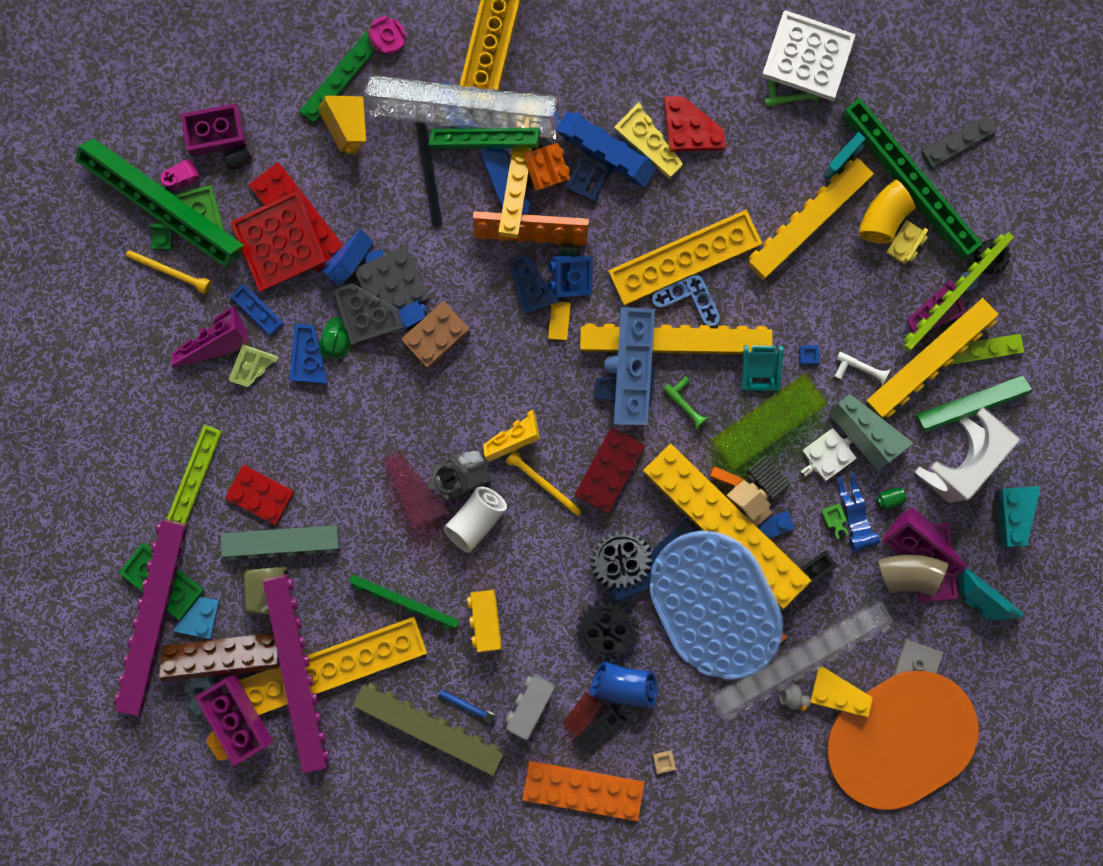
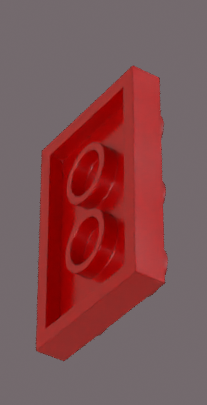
[225,465,294,525]

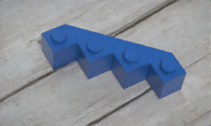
[555,112,656,188]

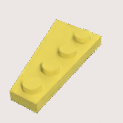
[614,102,683,179]

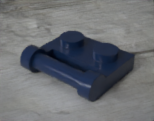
[566,154,612,204]

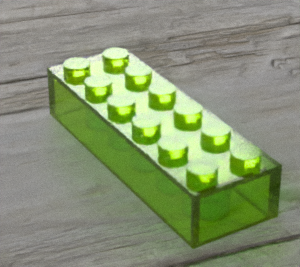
[710,373,828,472]

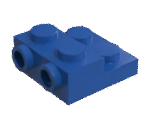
[548,255,593,297]

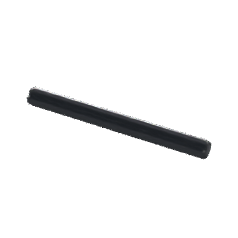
[415,115,442,226]

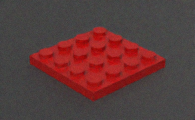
[230,190,328,292]

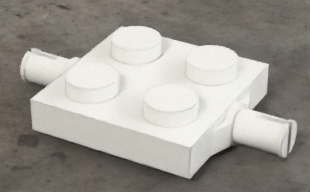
[801,428,857,482]

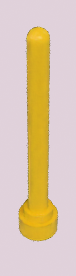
[126,251,212,295]
[505,451,582,516]

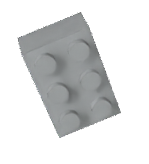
[505,674,555,740]

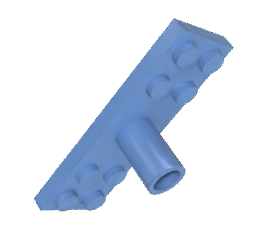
[604,307,655,425]

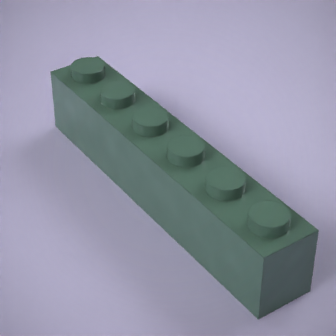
[221,525,341,560]

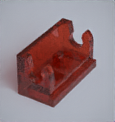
[563,691,602,736]

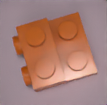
[523,143,570,191]

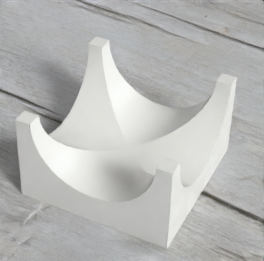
[914,408,1020,503]

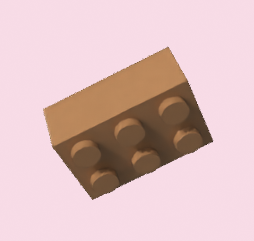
[401,301,470,370]

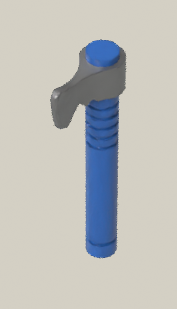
[438,690,496,724]

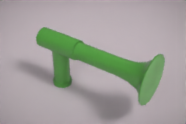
[765,80,818,107]
[663,376,709,431]

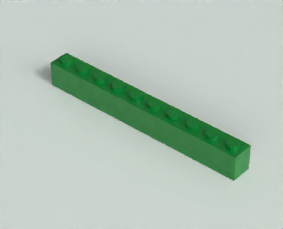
[841,98,982,260]
[75,138,244,268]

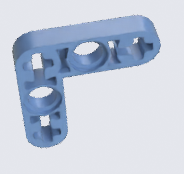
[652,275,720,327]

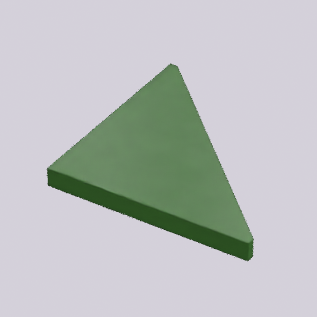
[174,185,224,230]

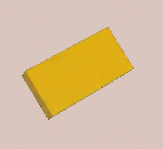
[548,302,571,341]

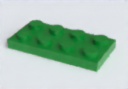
[119,542,205,620]

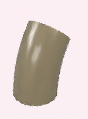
[878,555,948,596]

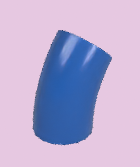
[590,661,658,708]

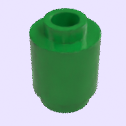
[876,487,907,511]

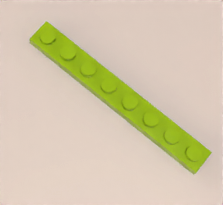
[902,232,1014,352]

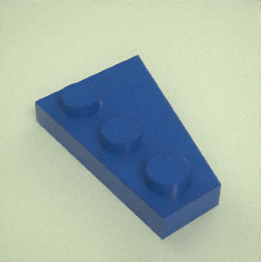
[289,324,328,384]

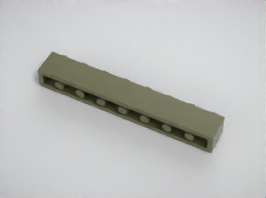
[353,682,504,776]

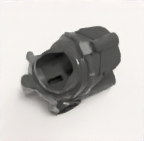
[427,450,491,501]

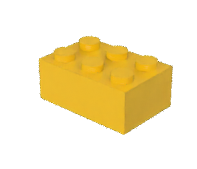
[467,590,502,652]

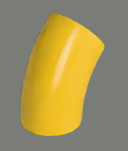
[858,180,915,244]

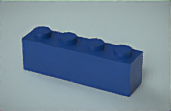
[480,148,532,215]

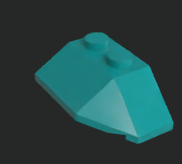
[958,567,1025,621]

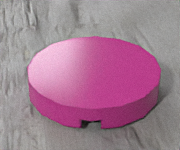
[368,16,406,54]

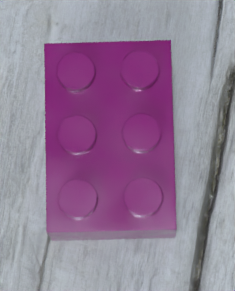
[180,103,247,156]

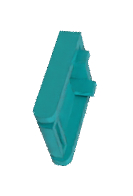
[823,132,866,179]
[741,345,783,391]

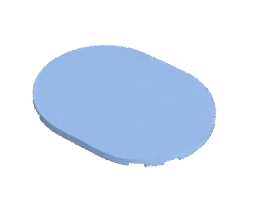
[649,531,783,679]

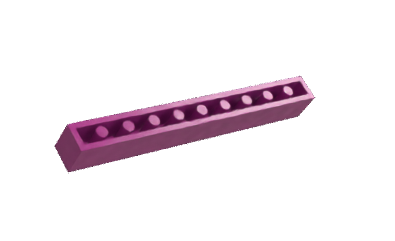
[114,519,188,716]
[263,574,330,773]

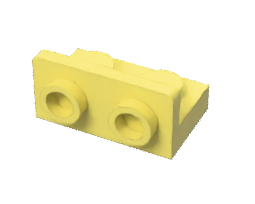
[885,220,928,264]

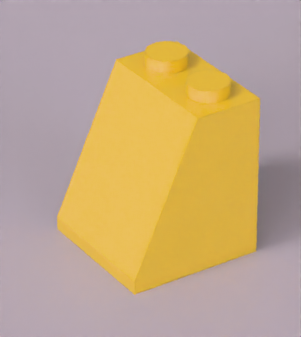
[319,96,366,155]

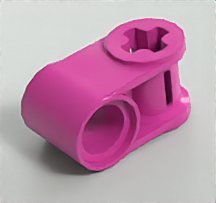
[161,159,200,191]

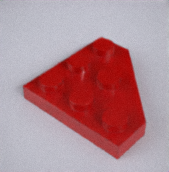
[663,96,726,152]

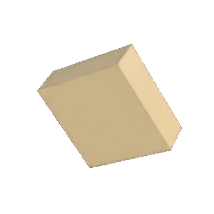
[653,750,676,774]

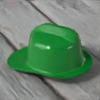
[320,316,351,358]

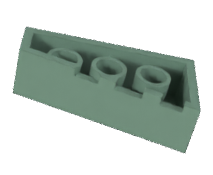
[828,394,913,472]

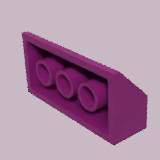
[195,674,274,766]

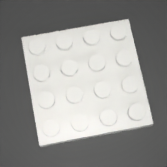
[762,10,856,101]

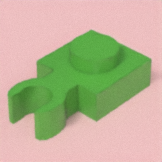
[821,503,848,539]

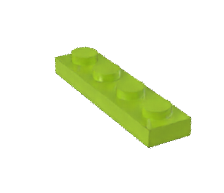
[950,334,1024,365]

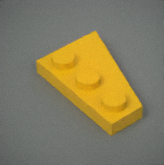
[483,410,540,462]
[810,665,873,718]

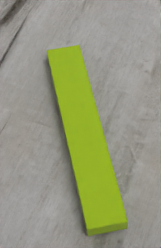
[167,425,223,524]

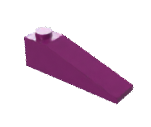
[171,306,249,368]
[882,507,967,577]

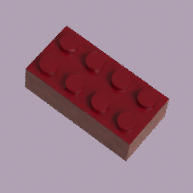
[574,427,645,514]

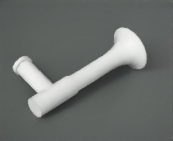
[834,352,890,387]

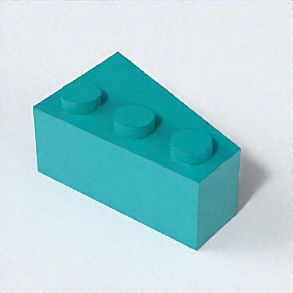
[996,486,1041,547]

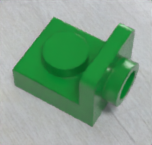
[150,221,173,250]

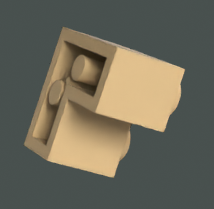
[727,480,772,526]

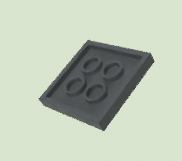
[355,246,429,310]

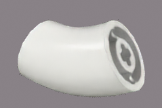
[444,486,507,553]

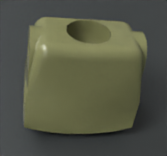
[244,567,289,615]

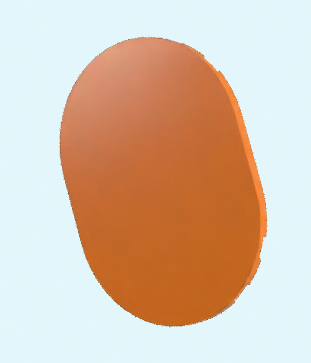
[827,671,979,810]

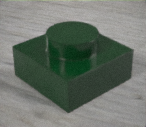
[558,245,579,257]

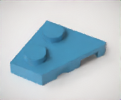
[174,597,220,639]

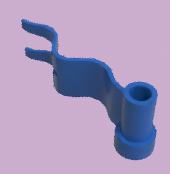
[837,473,880,552]

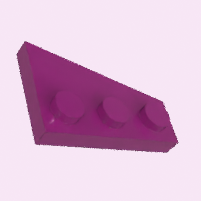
[906,279,967,334]

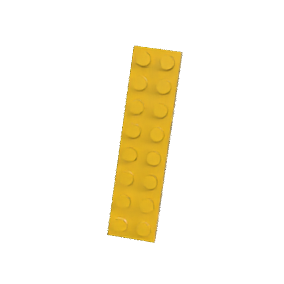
[608,209,762,306]

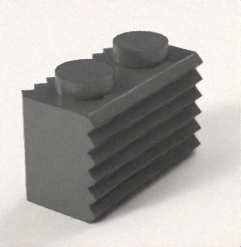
[746,455,791,500]

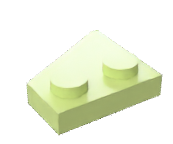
[229,345,278,387]

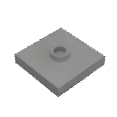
[893,639,943,676]

